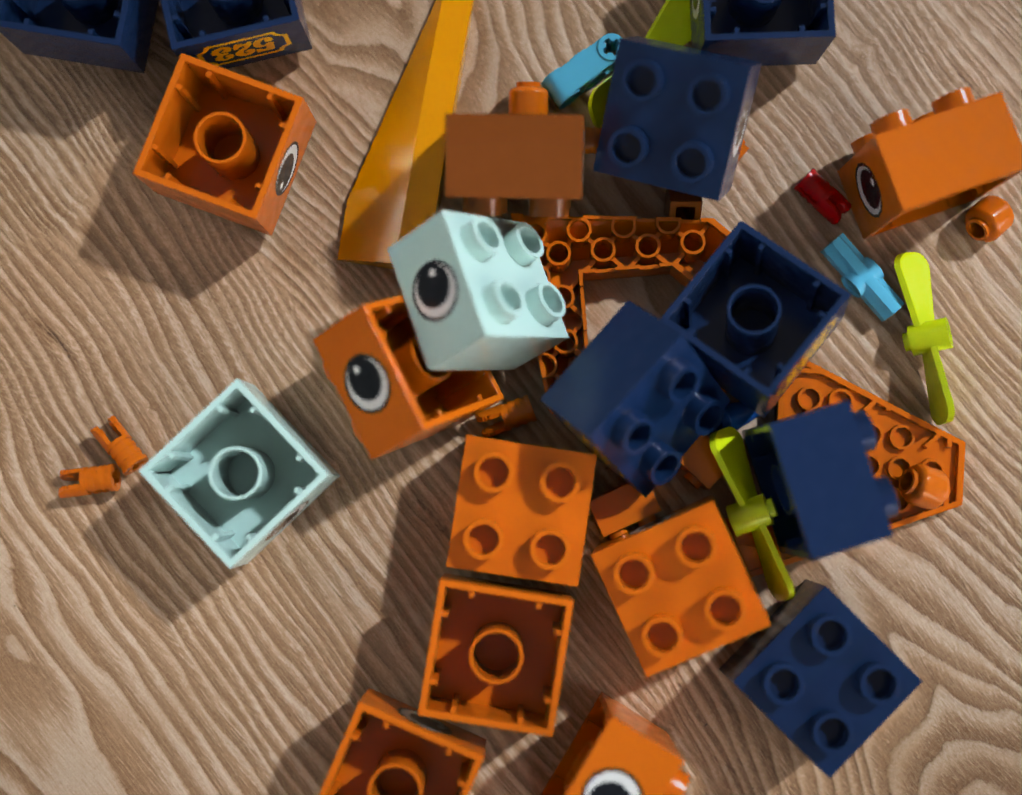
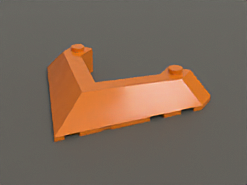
[511,213,731,420]

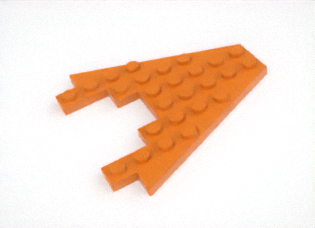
[722,361,966,577]

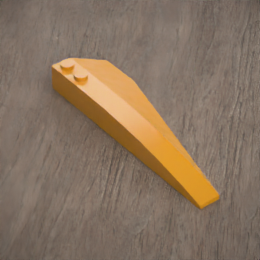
[337,0,474,269]

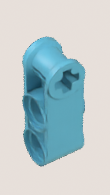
[541,33,622,109]

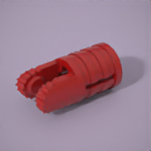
[793,168,852,225]

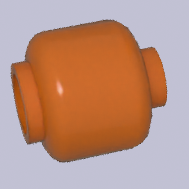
[508,82,549,114]
[964,195,1014,242]
[899,464,951,510]

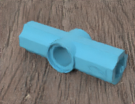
[821,233,905,322]

